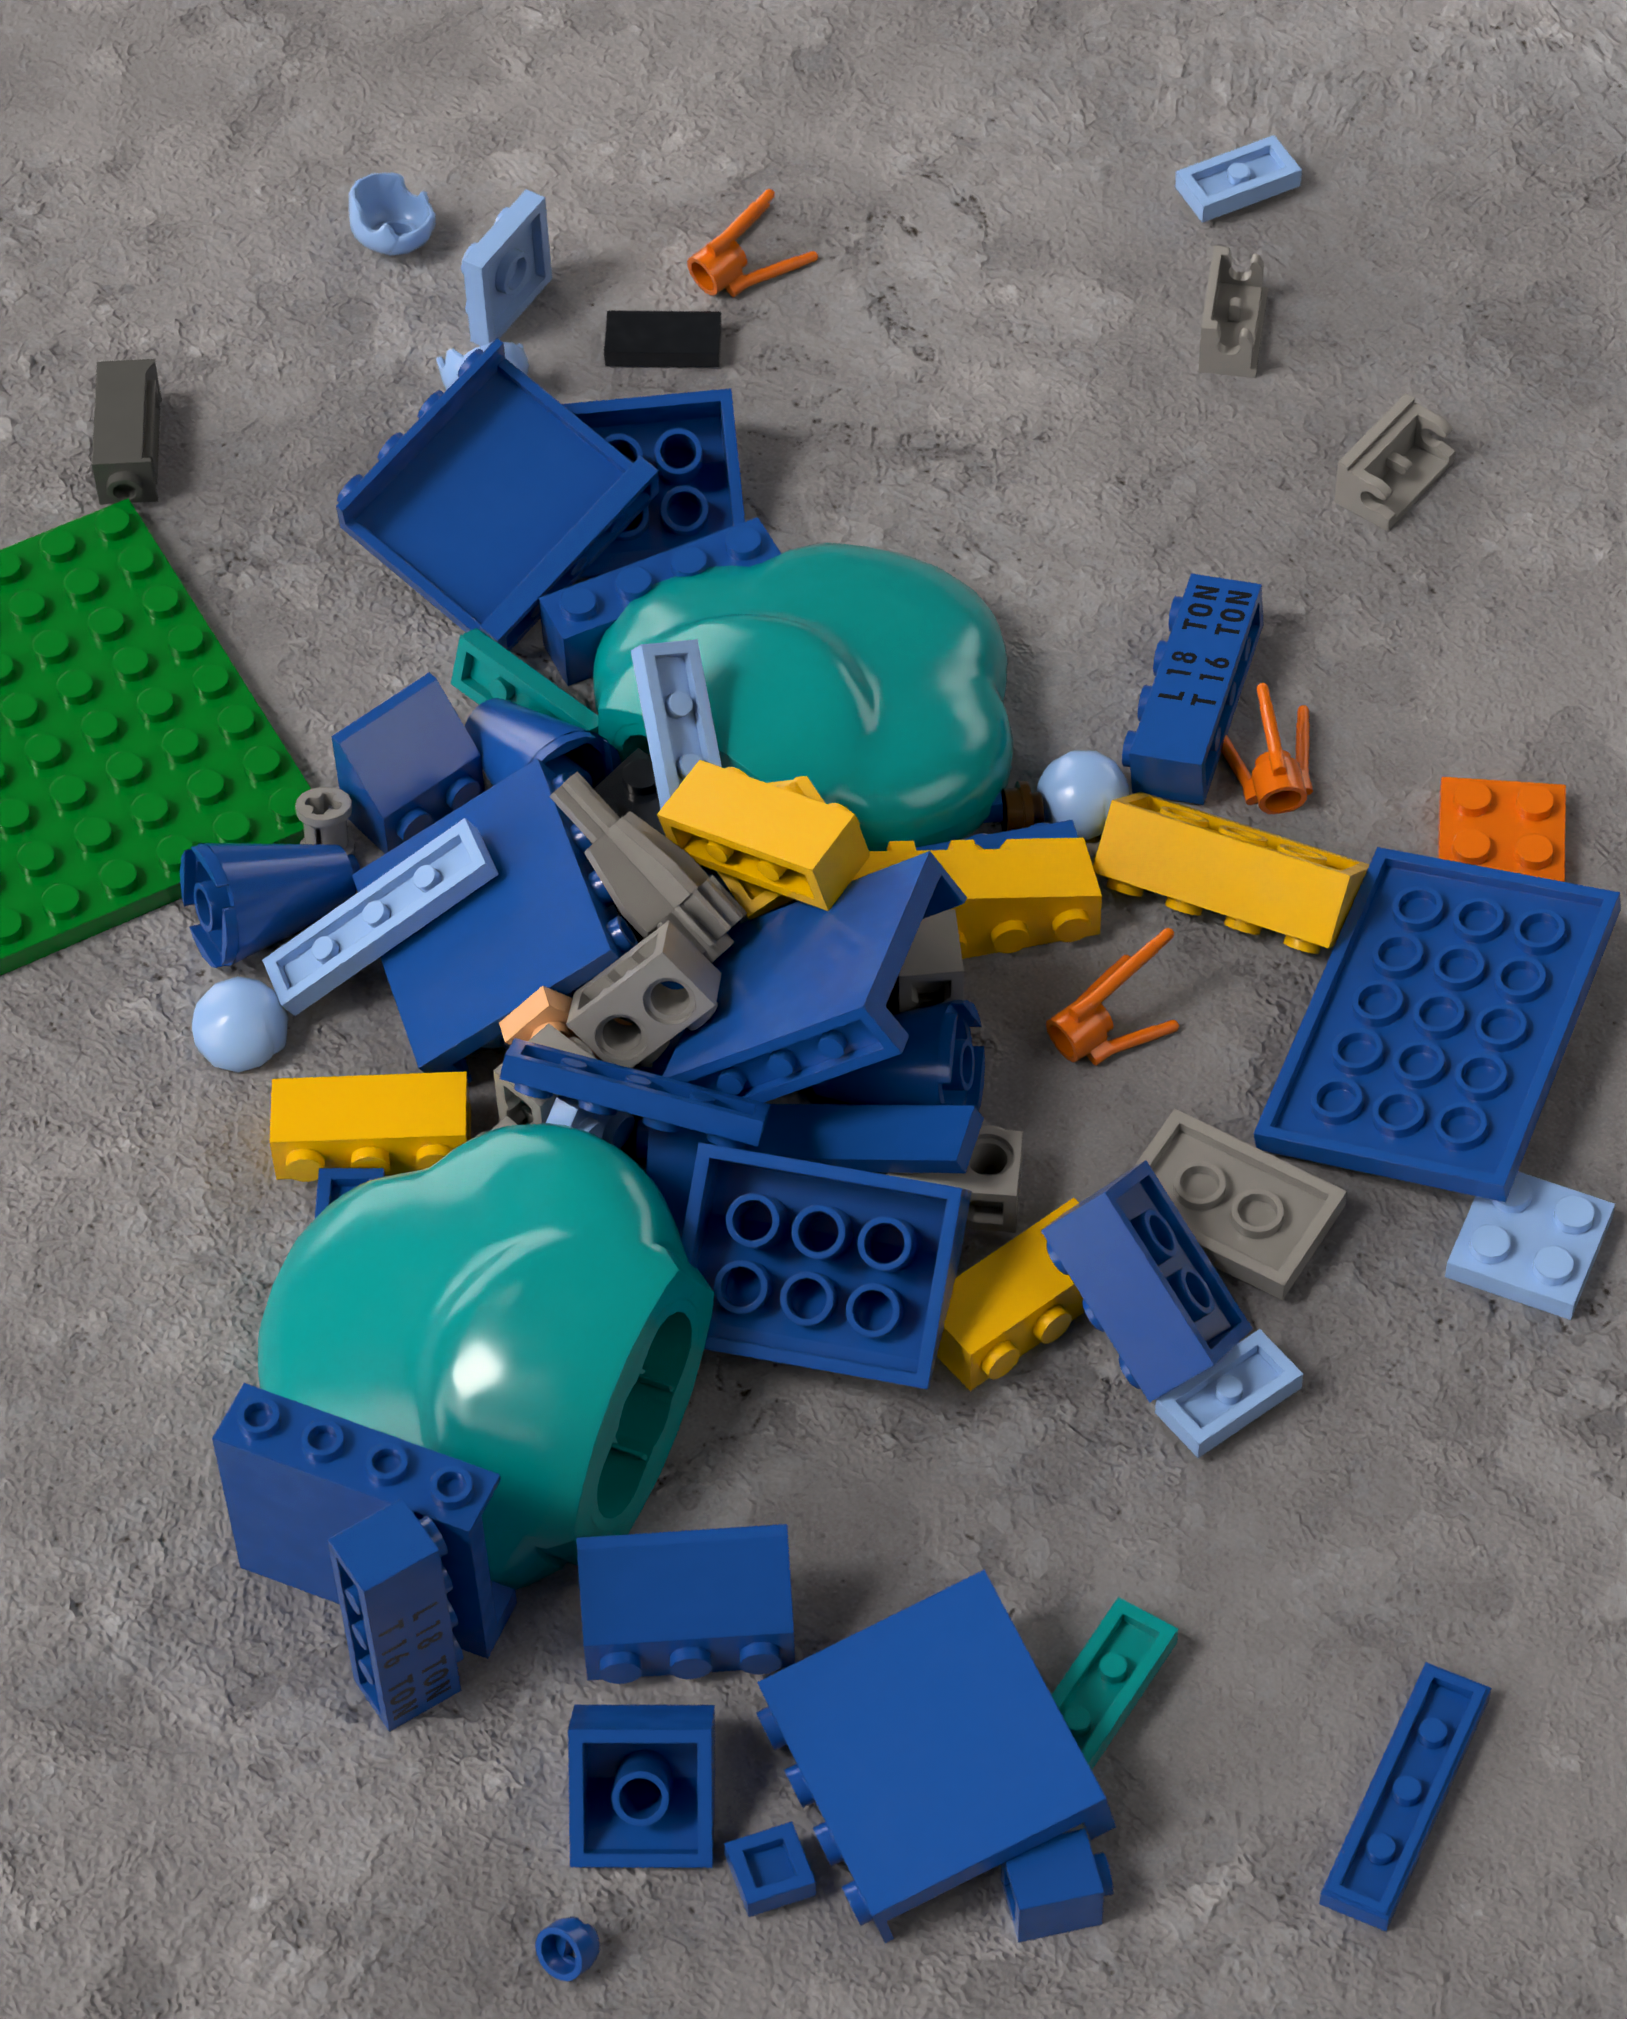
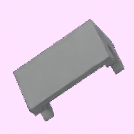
[1198,245,1268,378]
[1334,393,1455,531]

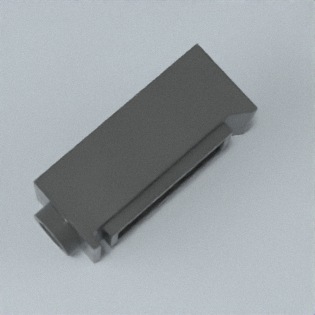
[92,359,162,504]

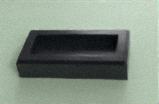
[604,310,722,367]

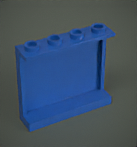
[336,338,659,651]
[352,758,638,1083]
[663,851,967,1103]
[212,1383,517,1659]
[756,1569,1116,1943]

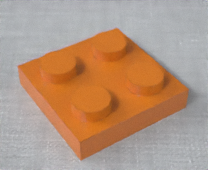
[1437,777,1566,882]

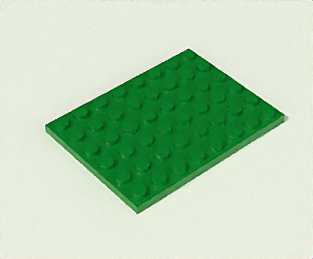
[0,498,311,976]

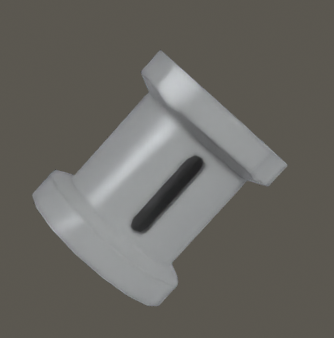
[295,787,355,855]

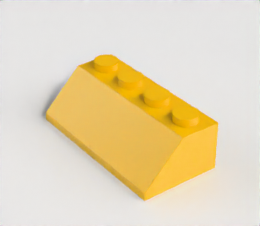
[1093,792,1370,954]

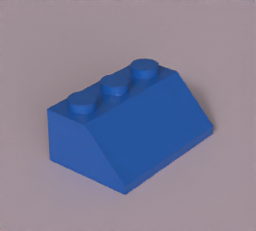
[1041,1160,1253,1403]
[576,1524,795,1684]

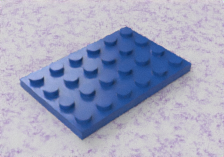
[1253,847,1621,1202]

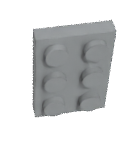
[1133,1108,1347,1300]

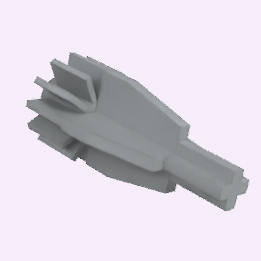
[549,772,747,963]

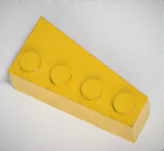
[852,837,1102,959]

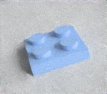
[461,189,552,346]
[1445,1171,1615,1320]

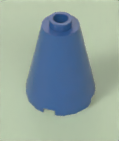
[465,698,621,789]
[180,843,360,968]
[812,1000,985,1111]

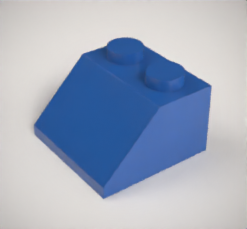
[331,672,485,854]
[568,1705,715,1868]

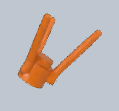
[687,189,818,297]
[1222,683,1313,814]
[1046,928,1179,1066]

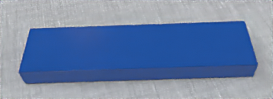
[740,1104,984,1174]
[1319,1662,1491,1932]

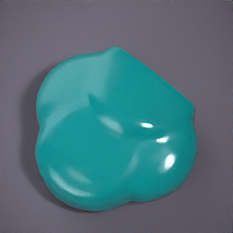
[593,543,1013,851]
[258,1123,714,1590]

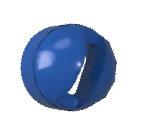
[535,1916,600,1981]

